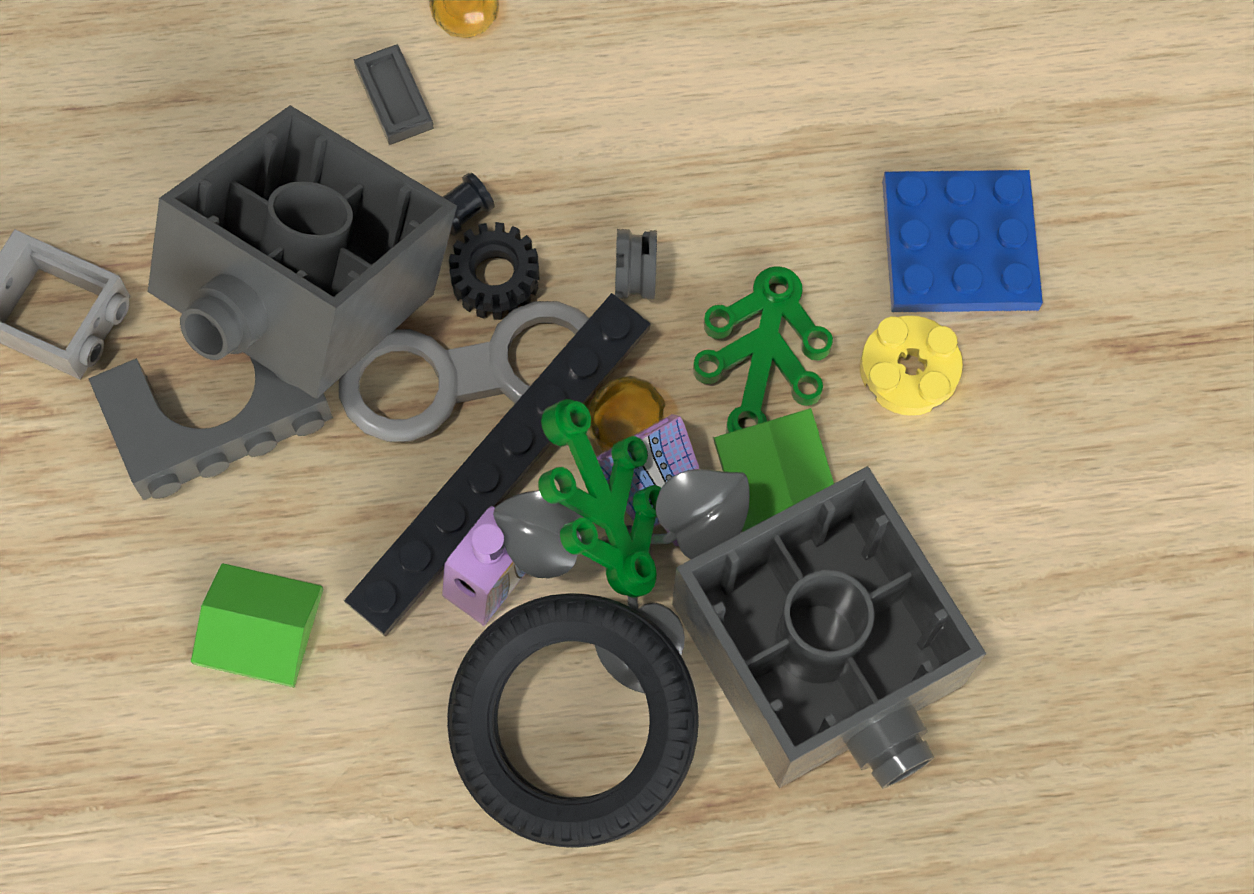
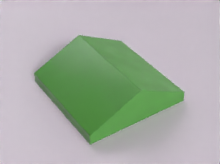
[713,408,834,533]
[191,563,323,688]

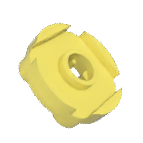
[860,316,963,415]

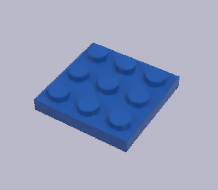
[882,170,1043,312]

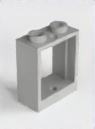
[0,229,130,380]

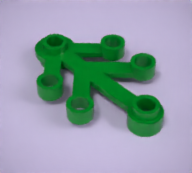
[693,266,833,433]
[538,399,661,598]

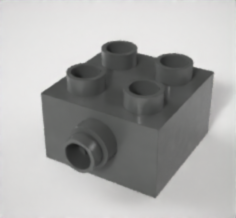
[147,105,457,399]
[672,466,986,789]

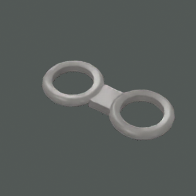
[339,301,589,442]

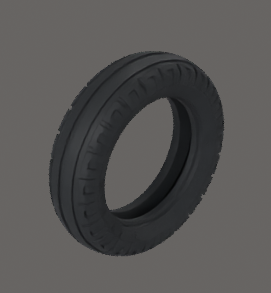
[447,593,699,848]

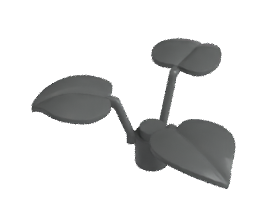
[493,469,750,693]

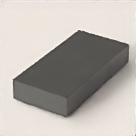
[354,44,434,145]

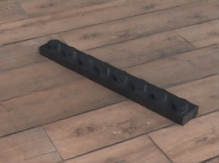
[344,293,651,637]

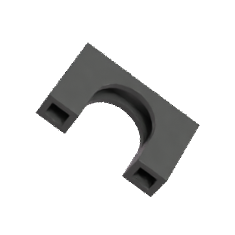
[88,357,333,500]

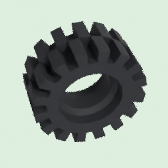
[449,222,540,320]

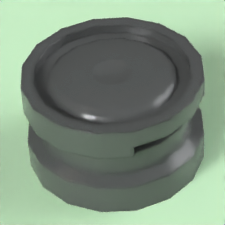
[615,229,657,300]

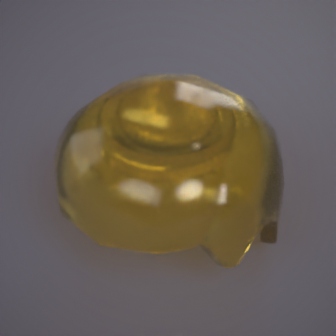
[429,0,499,38]
[588,376,666,452]

